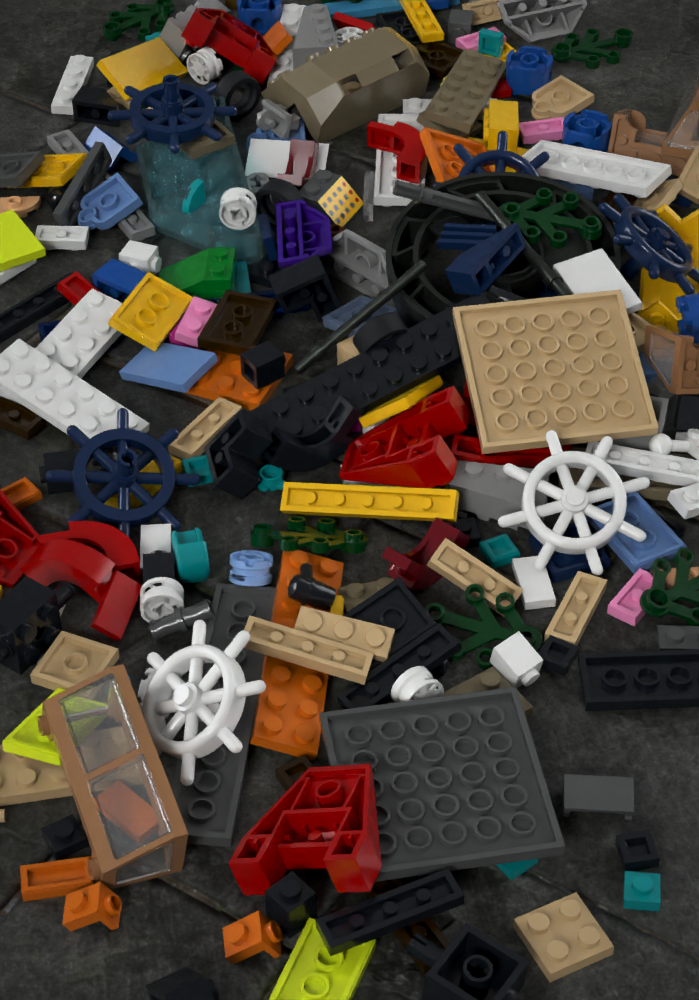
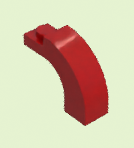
[367,121,427,184]
[39,521,142,584]
[20,539,115,603]

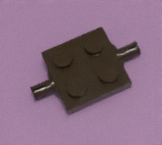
[412,41,463,80]

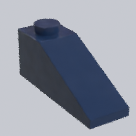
[445,223,526,296]

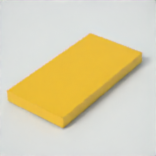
[96,37,188,101]

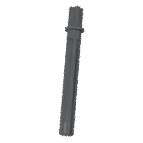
[393,180,531,226]

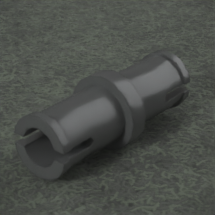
[149,599,215,641]

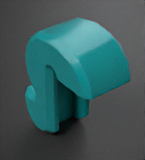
[171,527,210,584]

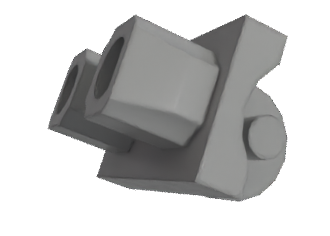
[256,98,300,139]

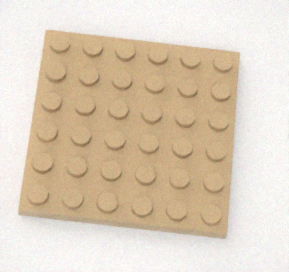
[452,289,659,454]

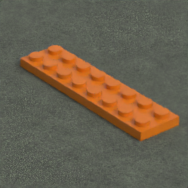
[250,550,344,761]

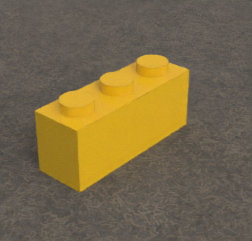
[483,99,519,153]

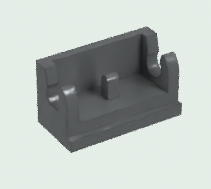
[562,774,634,820]

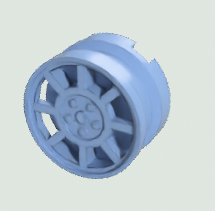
[229,550,273,586]

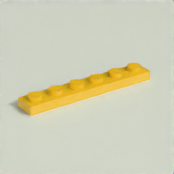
[280,482,460,522]

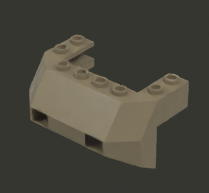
[261,27,430,143]

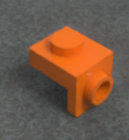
[62,881,122,932]
[222,910,283,965]

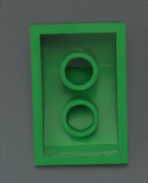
[159,247,238,304]

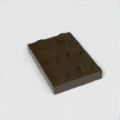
[197,290,278,356]

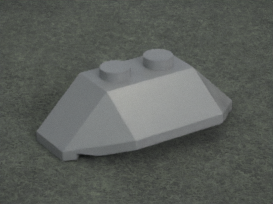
[497,0,587,43]
[321,229,396,308]

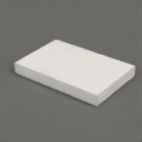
[553,248,642,314]

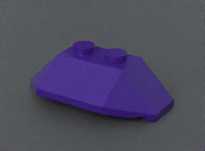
[276,199,333,270]

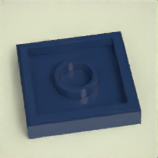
[528,523,610,583]

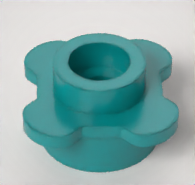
[258,464,286,492]

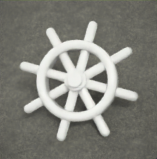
[498,430,650,576]
[137,620,266,786]

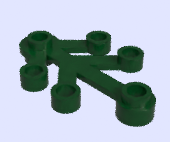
[103,0,175,41]
[550,28,633,69]
[499,188,602,249]
[250,516,369,554]
[640,548,699,626]
[424,584,542,670]

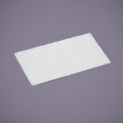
[244,138,329,178]

